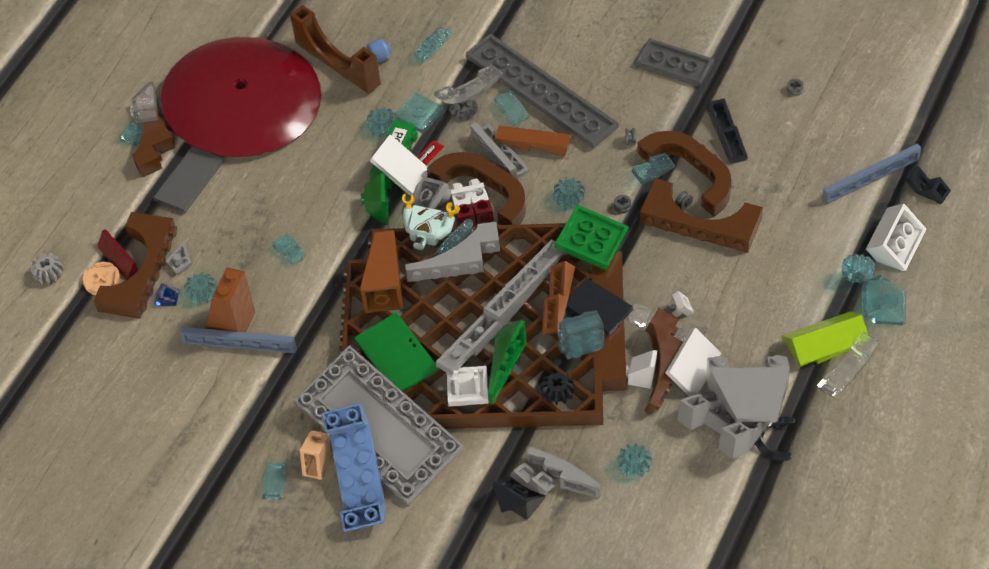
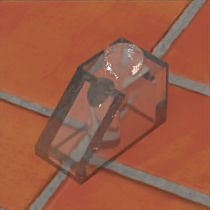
[130,82,158,123]

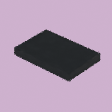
[566,278,633,336]

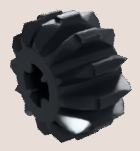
[540,370,575,406]

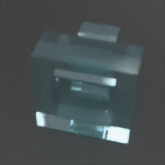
[120,122,144,146]

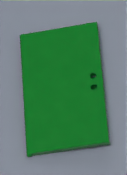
[354,312,439,392]

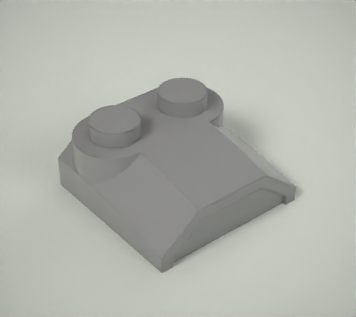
[408,177,451,209]

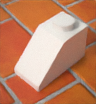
[626,350,657,389]

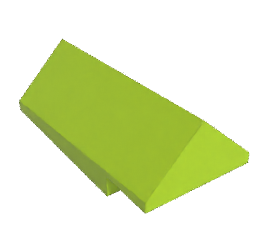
[781,312,870,367]

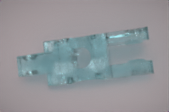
[414,27,452,62]
[436,219,475,255]

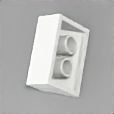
[866,203,926,271]

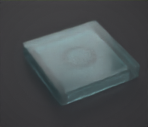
[394,93,445,134]

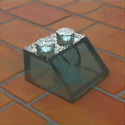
[862,274,906,325]

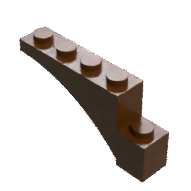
[132,90,175,178]
[644,308,683,415]

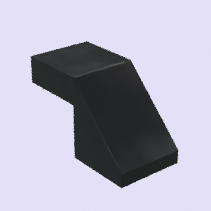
[905,166,951,204]

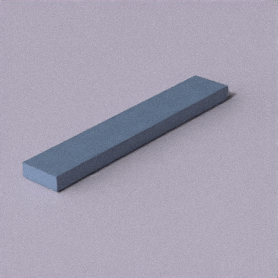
[822,144,921,204]
[180,327,297,353]

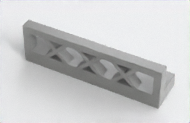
[470,122,529,179]

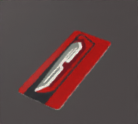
[417,141,444,165]

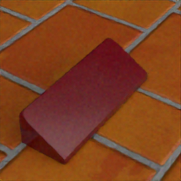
[98,229,138,280]

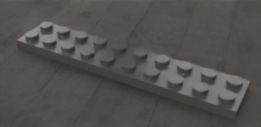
[466,34,619,148]

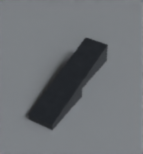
[706,98,748,164]

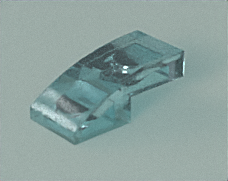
[494,91,530,126]
[632,153,675,184]

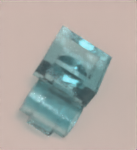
[272,233,305,264]

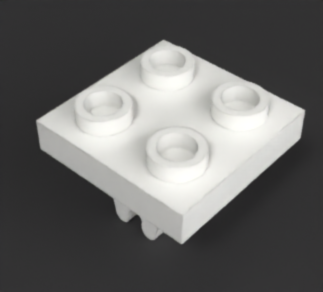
[447,366,489,406]

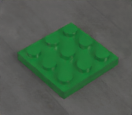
[554,204,629,271]

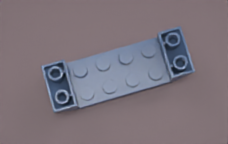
[322,403,386,532]

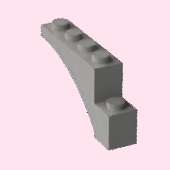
[405,222,500,282]

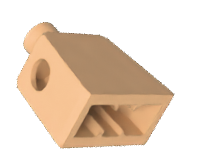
[300,429,332,480]

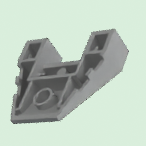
[706,355,790,422]
[677,392,771,459]

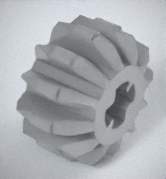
[30,253,63,285]

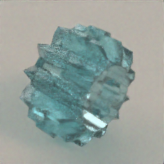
[367,107,397,137]
[553,177,585,208]
[842,254,875,284]
[184,272,217,304]
[617,443,652,478]

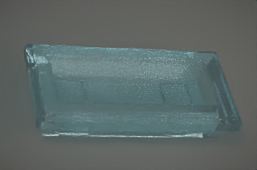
[262,463,287,500]

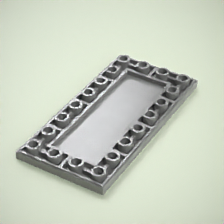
[293,345,465,506]

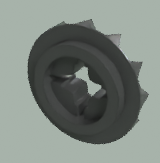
[449,96,478,120]

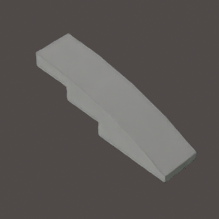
[526,447,601,499]

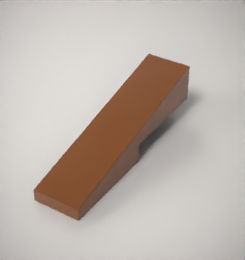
[494,125,571,157]
[542,261,575,336]

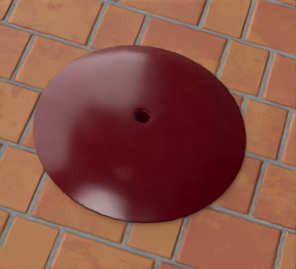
[161,37,321,157]

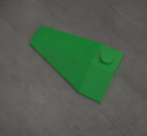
[488,320,527,405]

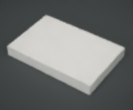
[369,135,428,196]
[665,327,721,396]

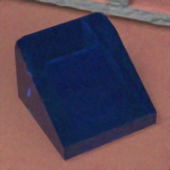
[154,283,179,306]

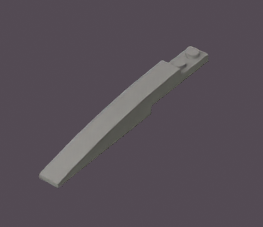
[436,239,565,375]

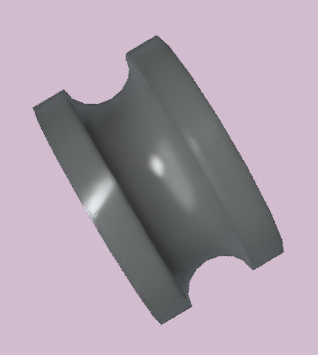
[787,79,803,96]
[625,128,636,145]
[675,191,693,210]
[614,195,631,213]

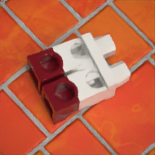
[451,179,494,226]

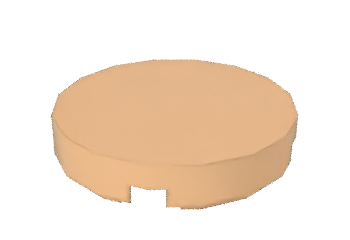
[82,262,121,295]

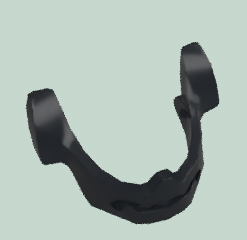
[754,416,795,463]

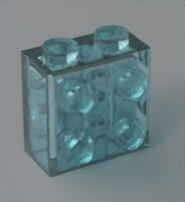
[557,310,604,360]

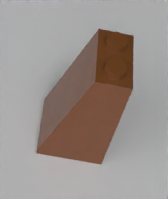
[360,230,404,313]
[206,267,255,332]

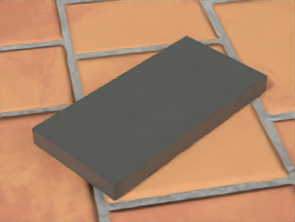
[635,38,714,88]
[153,146,224,213]

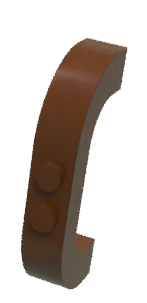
[637,131,732,217]
[427,152,526,225]

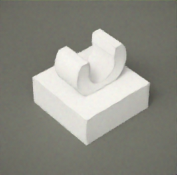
[668,291,694,317]

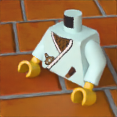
[402,194,460,250]

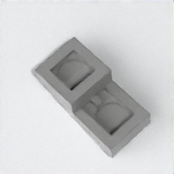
[510,462,558,495]

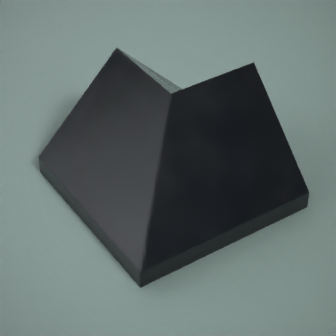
[493,477,546,520]

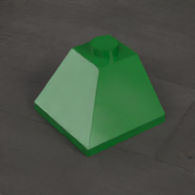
[361,173,389,225]

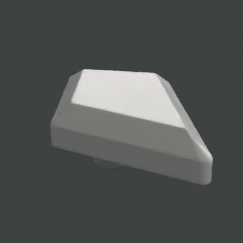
[166,242,192,274]

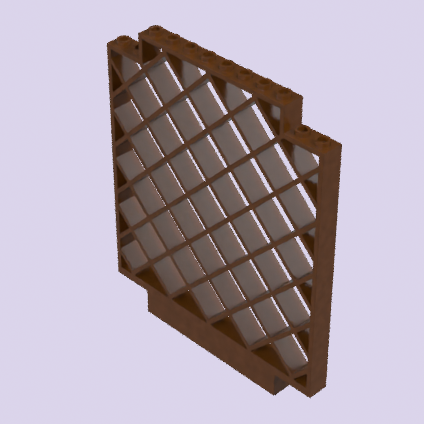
[339,223,627,429]

